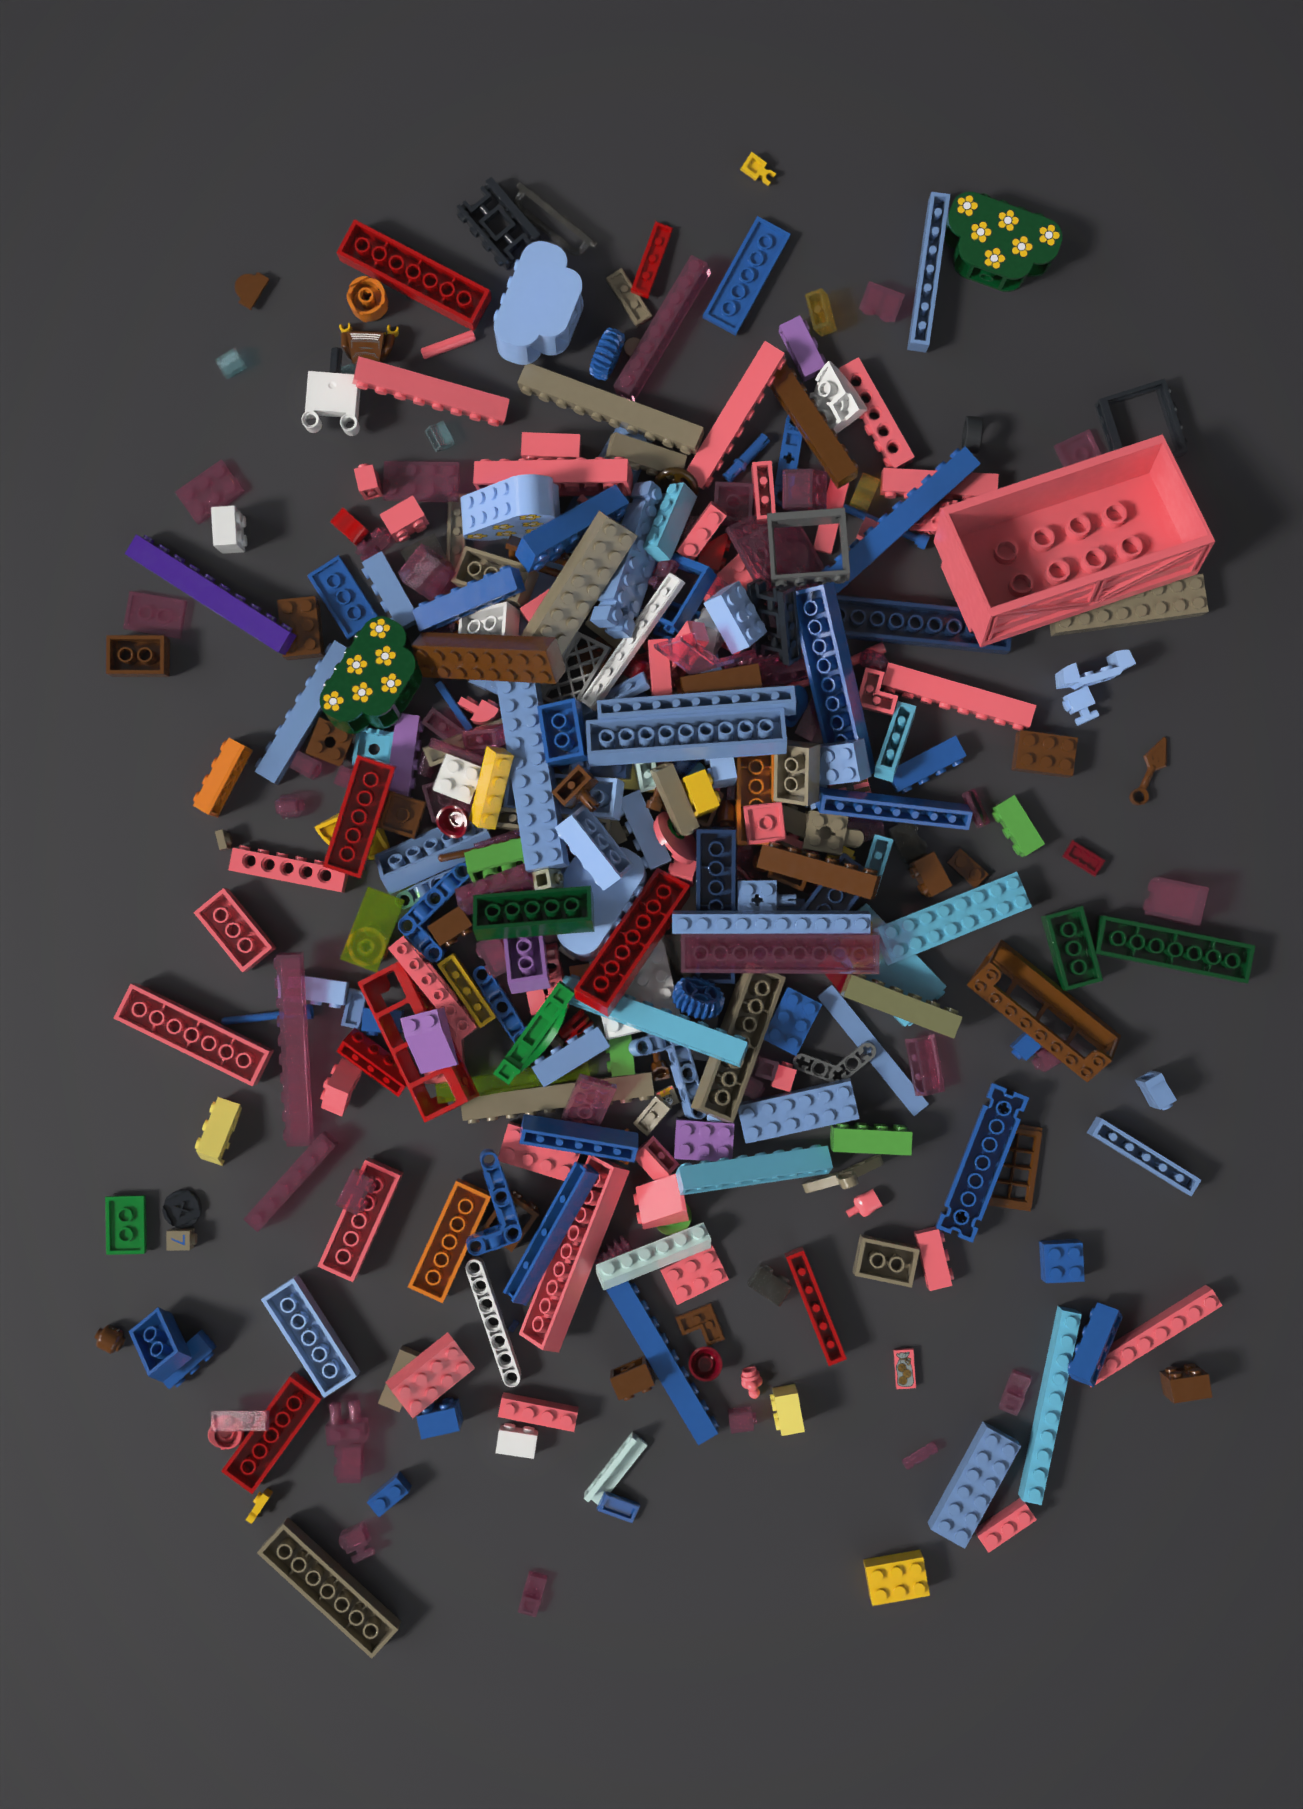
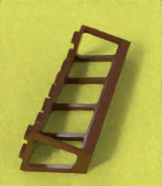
[967,939,1121,1082]

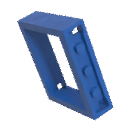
[636,553,717,634]

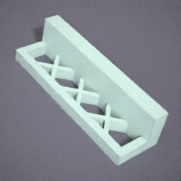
[584,1431,647,1505]

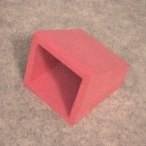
[633,1174,689,1229]

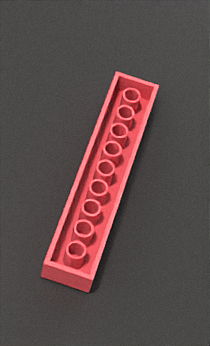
[519,1155,630,1353]

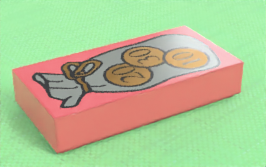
[893,1348,916,1389]

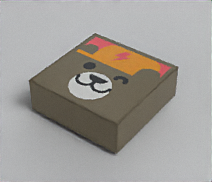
[655,1085,680,1106]

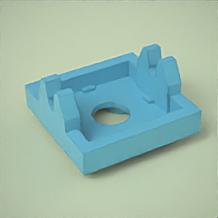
[352,728,394,766]

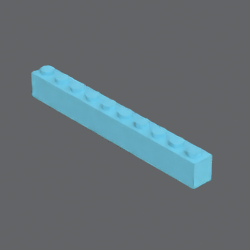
[562,974,748,1067]
[1018,1306,1082,1505]

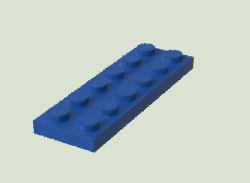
[703,216,791,336]

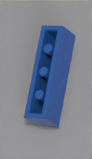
[891,736,967,794]
[1068,1302,1123,1387]

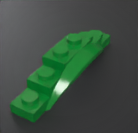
[493,981,574,1085]

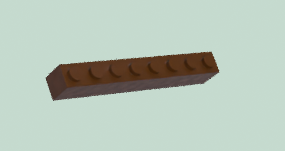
[770,357,859,489]

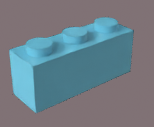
[865,834,893,895]

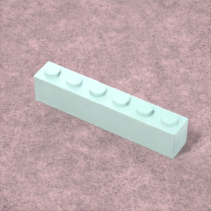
[596,1222,711,1290]

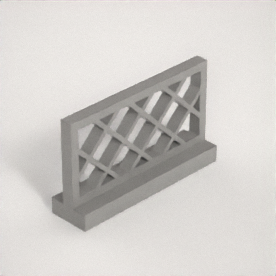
[540,631,611,703]

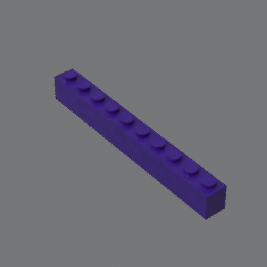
[125,534,297,655]

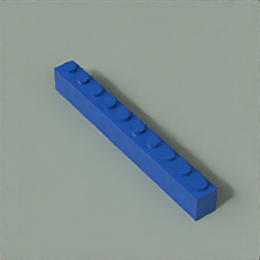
[821,446,981,595]
[606,1280,719,1446]

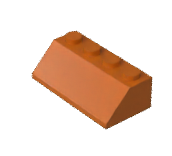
[193,738,253,817]

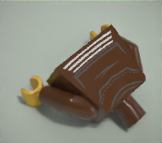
[339,323,399,364]

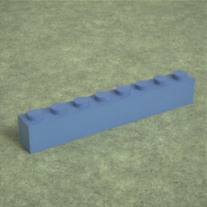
[907,192,950,353]
[255,640,347,785]

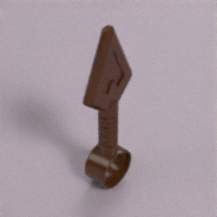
[1129,737,1167,806]

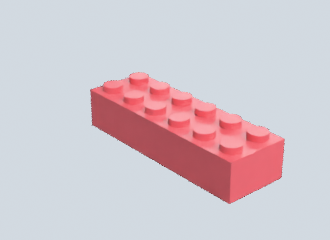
[317,1157,403,1282]

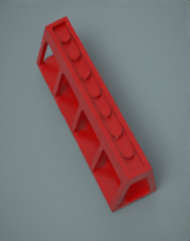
[358,962,480,1123]

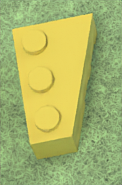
[195,1097,242,1166]

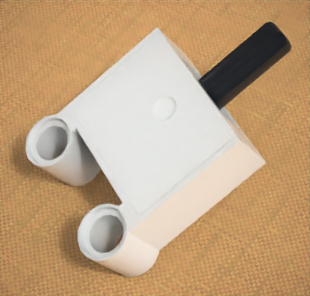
[301,347,361,436]

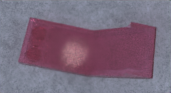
[654,632,757,675]

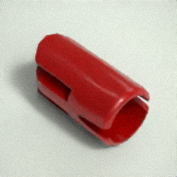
[558,1009,594,1044]

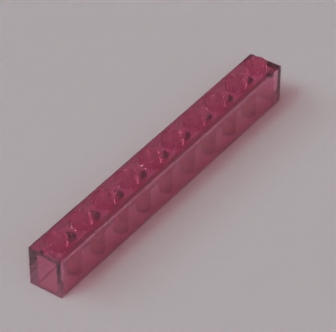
[274,952,314,1147]

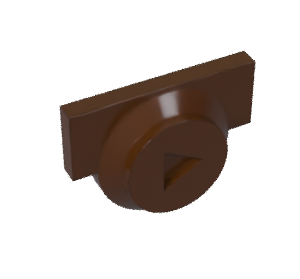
[235,272,270,310]

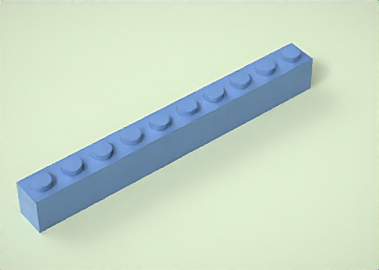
[597,685,796,720]
[672,911,871,934]

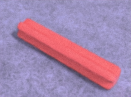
[421,330,476,359]

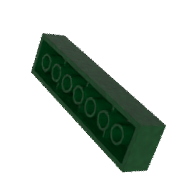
[1093,916,1256,983]

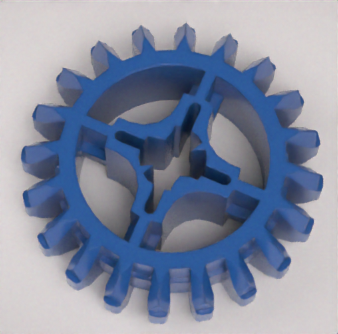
[589,327,625,381]
[672,976,725,1020]

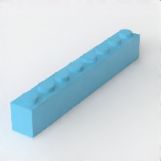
[675,1144,833,1195]

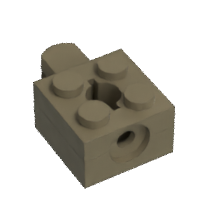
[802,810,864,856]

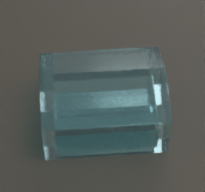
[215,348,247,380]
[425,421,455,452]

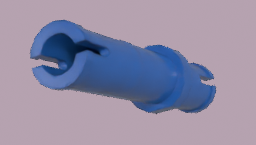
[722,433,770,483]

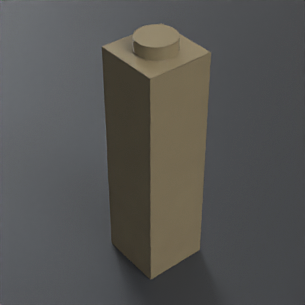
[649,762,700,836]

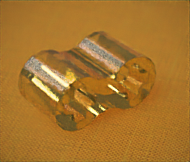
[849,472,881,513]

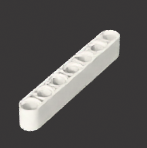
[465,1256,522,1387]

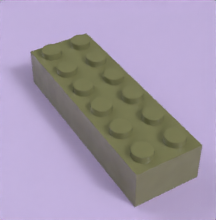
[840,972,962,1039]

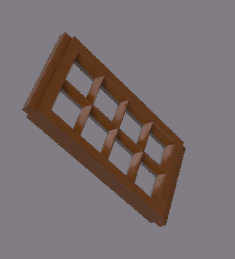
[988,1124,1042,1212]

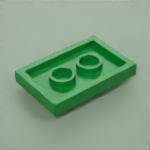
[105,1195,147,1255]

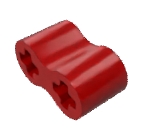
[330,507,369,546]

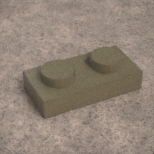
[633,1095,672,1136]

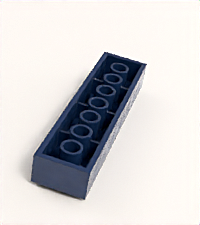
[696,826,737,984]

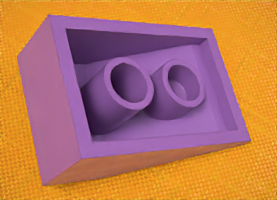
[400,1007,458,1074]

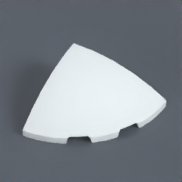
[809,361,868,433]

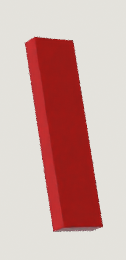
[630,221,673,299]

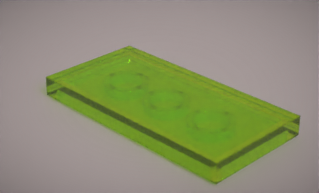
[340,887,405,973]

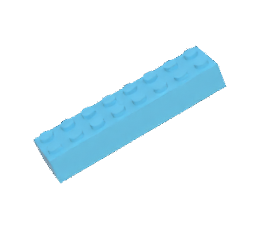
[872,872,1032,966]

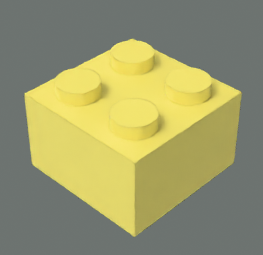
[770,1384,805,1436]

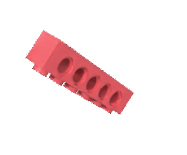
[839,357,915,469]
[228,845,348,893]

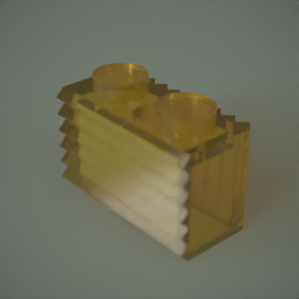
[805,288,837,337]

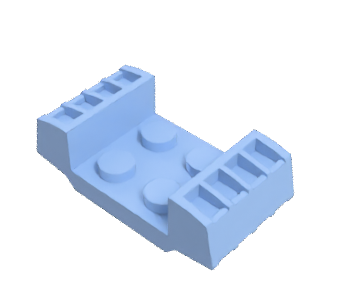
[1055,650,1136,690]

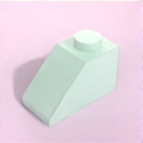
[633,762,656,792]

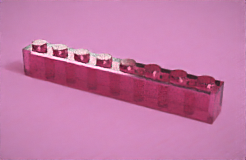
[614,255,711,402]

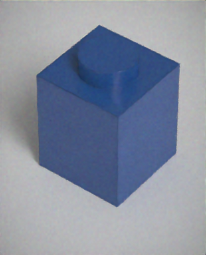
[1010,1032,1042,1061]

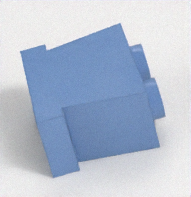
[1135,1070,1177,1110]

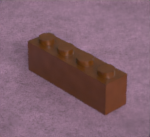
[680,663,762,694]

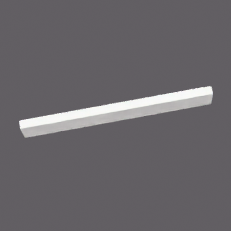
[580,572,685,711]

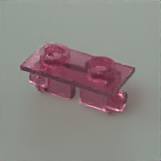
[355,527,393,561]

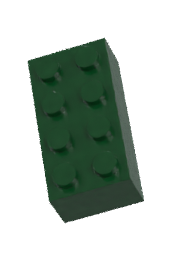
[1041,906,1103,991]

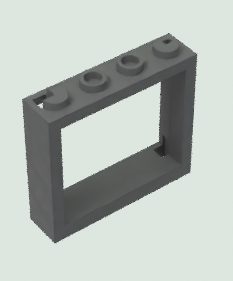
[767,508,850,587]

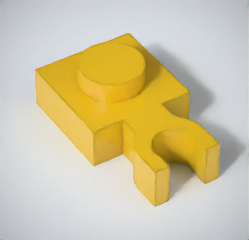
[740,152,776,186]
[246,1488,273,1524]

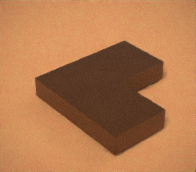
[675,1302,725,1346]

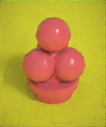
[741,1366,763,1399]

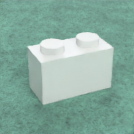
[495,1423,538,1459]

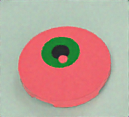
[653,812,697,864]

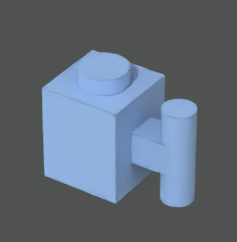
[1062,686,1099,726]

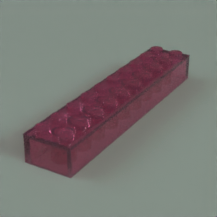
[681,932,880,974]

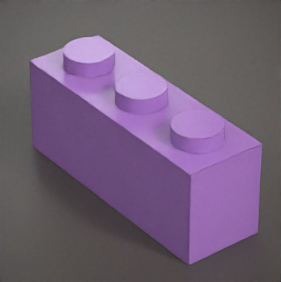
[778,315,827,382]

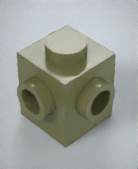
[532,868,564,890]

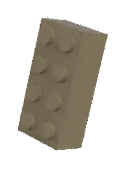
[451,546,539,608]

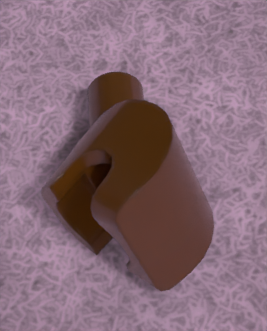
[651,1052,671,1081]

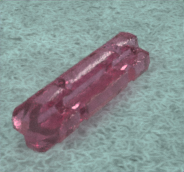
[902,1442,938,1470]

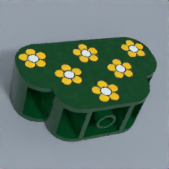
[944,192,1062,292]
[319,616,422,734]

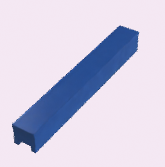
[503,1162,599,1306]

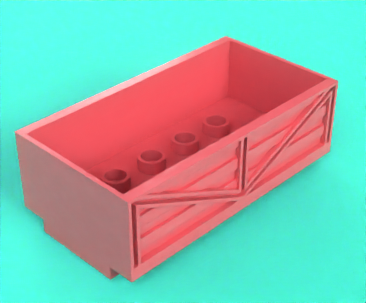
[934,434,1215,647]

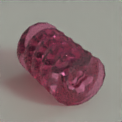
[594,1235,633,1265]

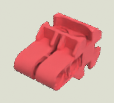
[526,943,569,1016]

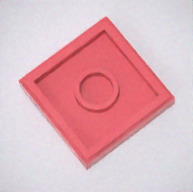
[743,802,787,845]

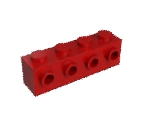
[336,1027,407,1097]

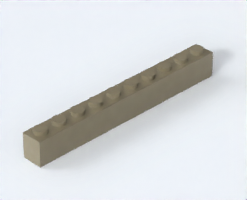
[517,363,704,455]
[461,1071,654,1124]

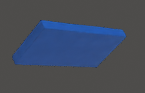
[307,555,379,640]

